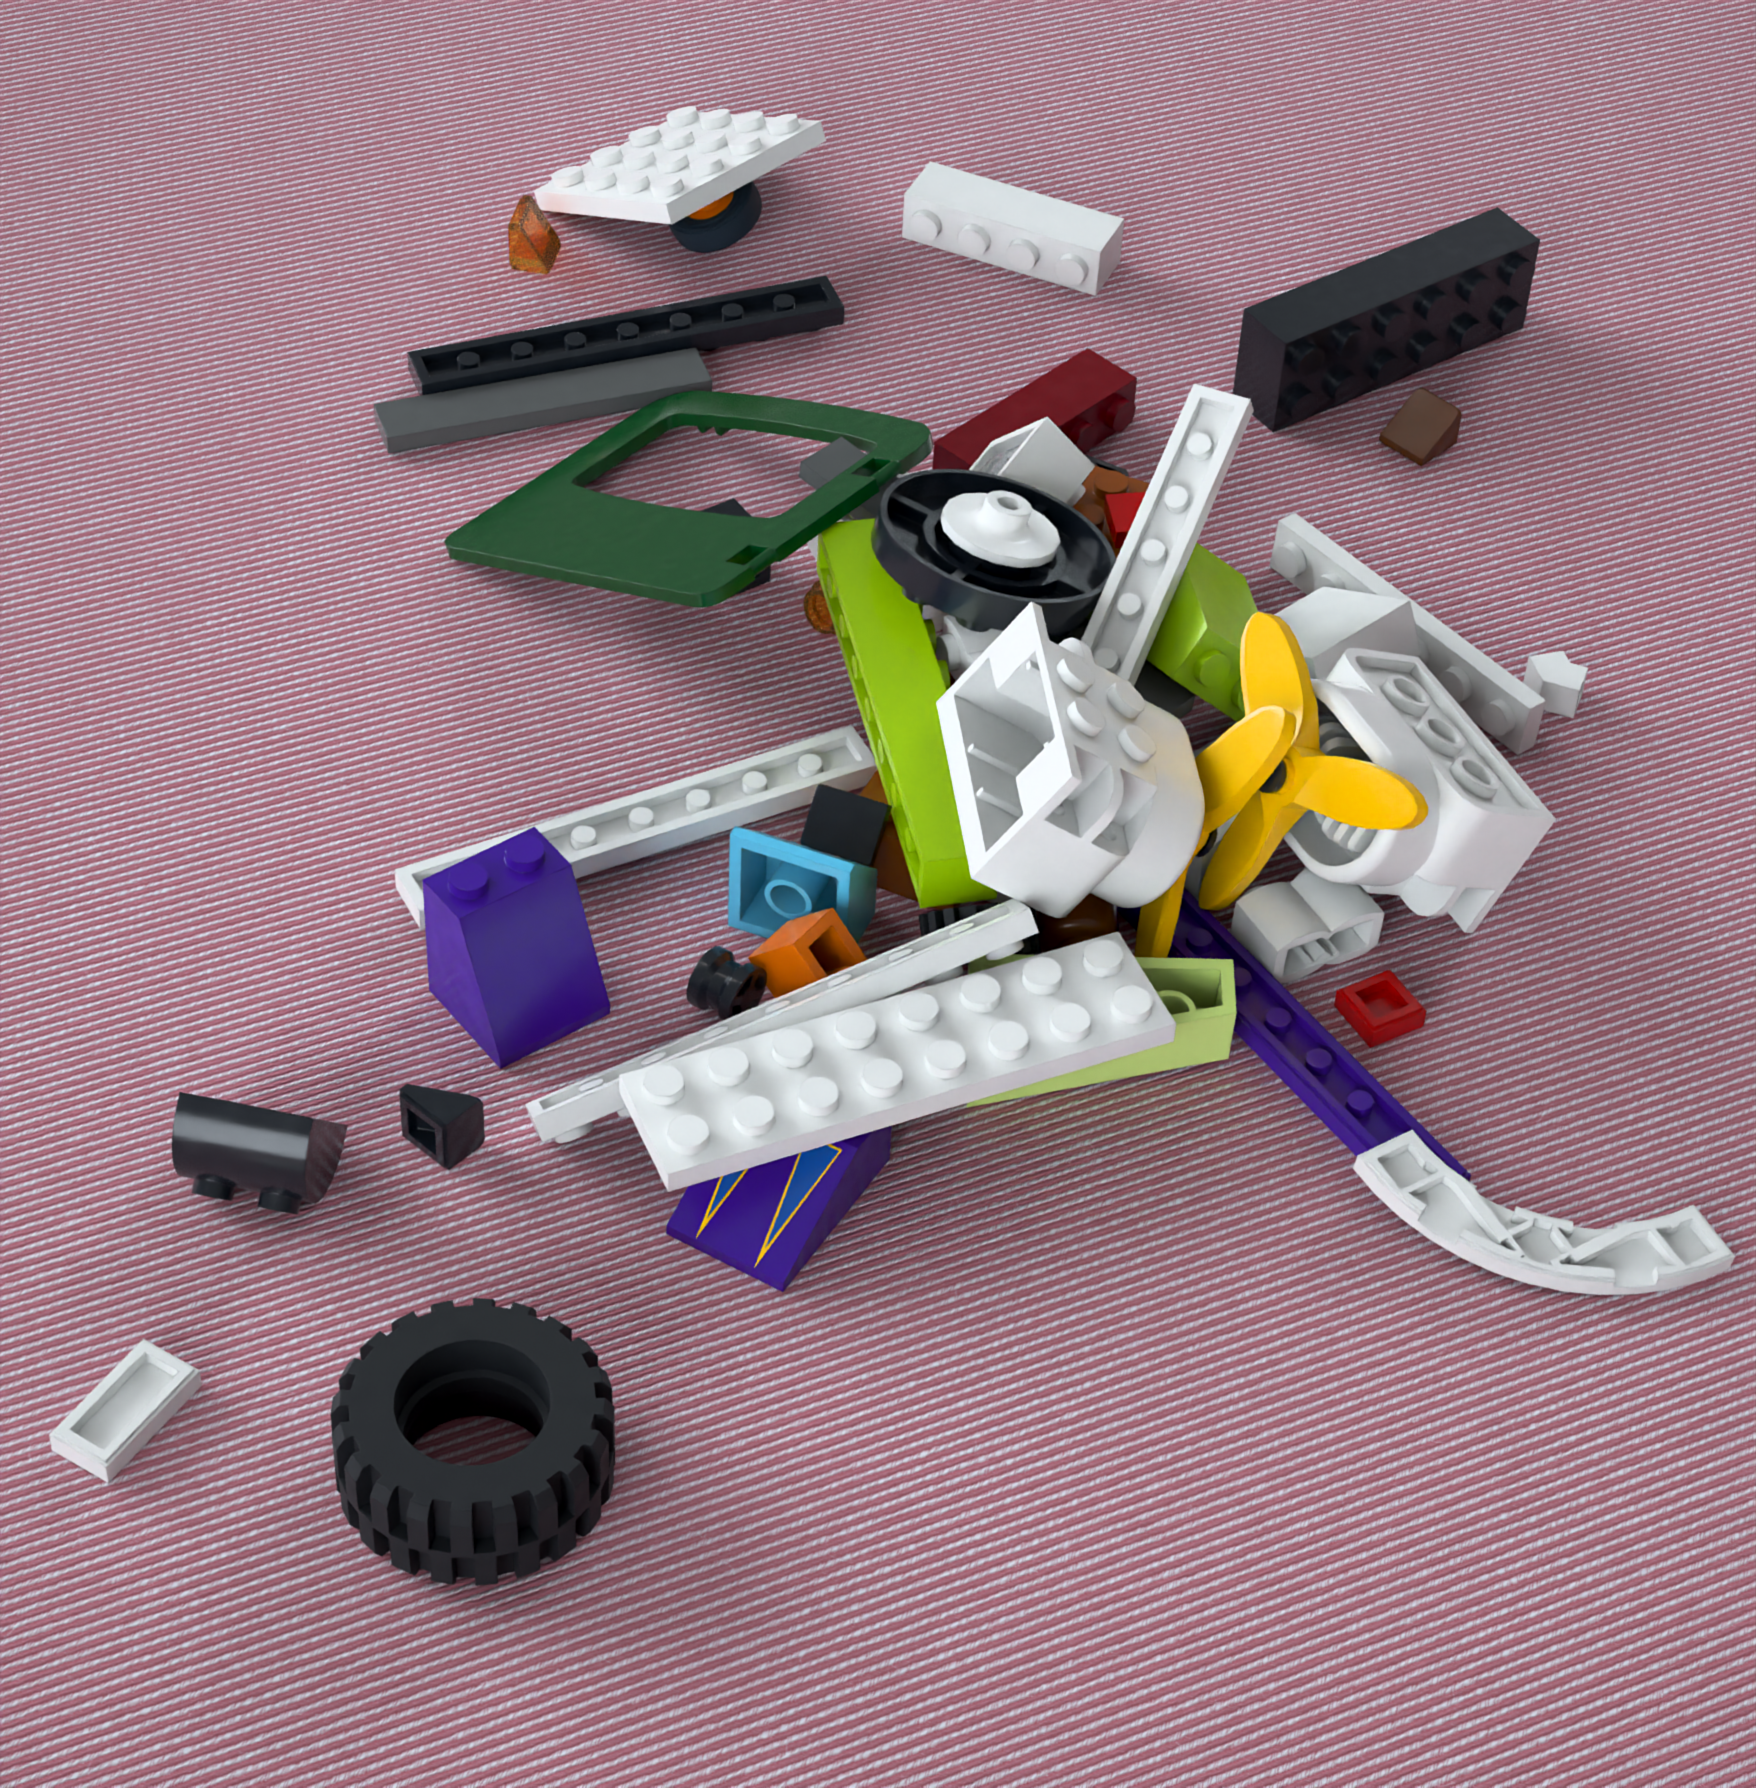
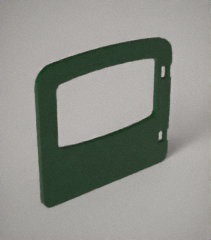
[444,391,934,608]

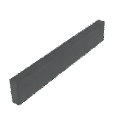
[374,348,712,453]

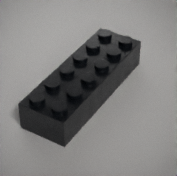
[1233,207,1540,433]

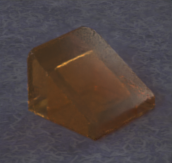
[508,195,561,274]

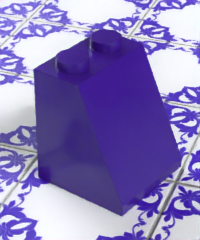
[422,827,610,1069]

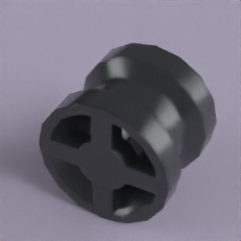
[686,946,767,1021]

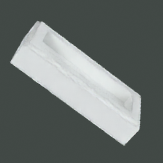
[49,1339,202,1483]

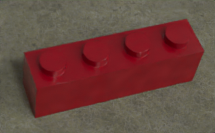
[932,348,1137,470]

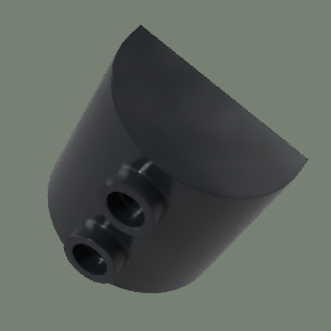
[172,1092,348,1214]

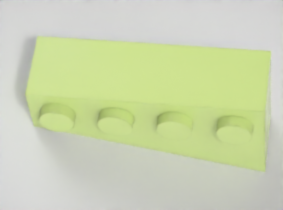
[967,954,1237,1108]

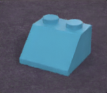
[728,826,877,944]

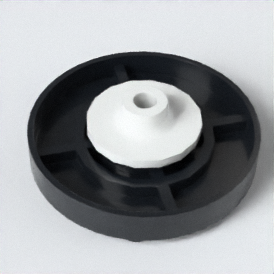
[871,469,1116,637]

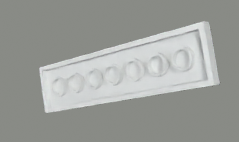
[619,931,1176,1192]

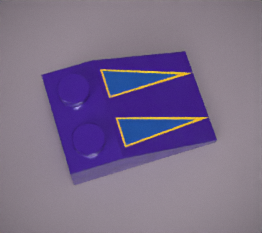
[666,1126,892,1292]

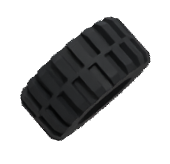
[330,1298,615,1586]

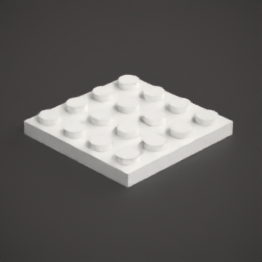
[534,106,826,225]

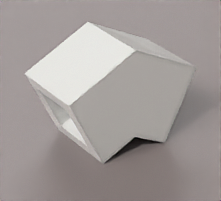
[1523,651,1588,718]

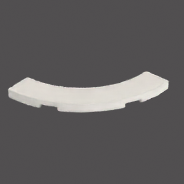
[1353,1130,1735,1295]

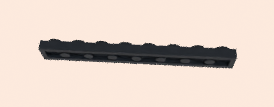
[407,276,844,396]

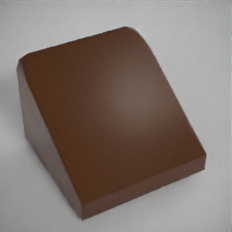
[1379,387,1462,466]

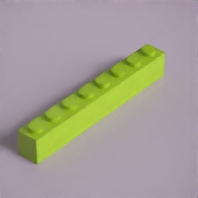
[817,518,997,908]

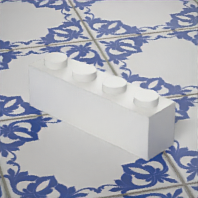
[902,161,1124,296]

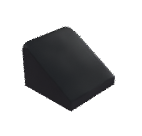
[800,784,892,867]
[399,1084,485,1170]

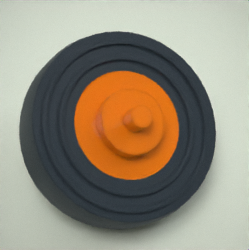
[669,181,762,253]

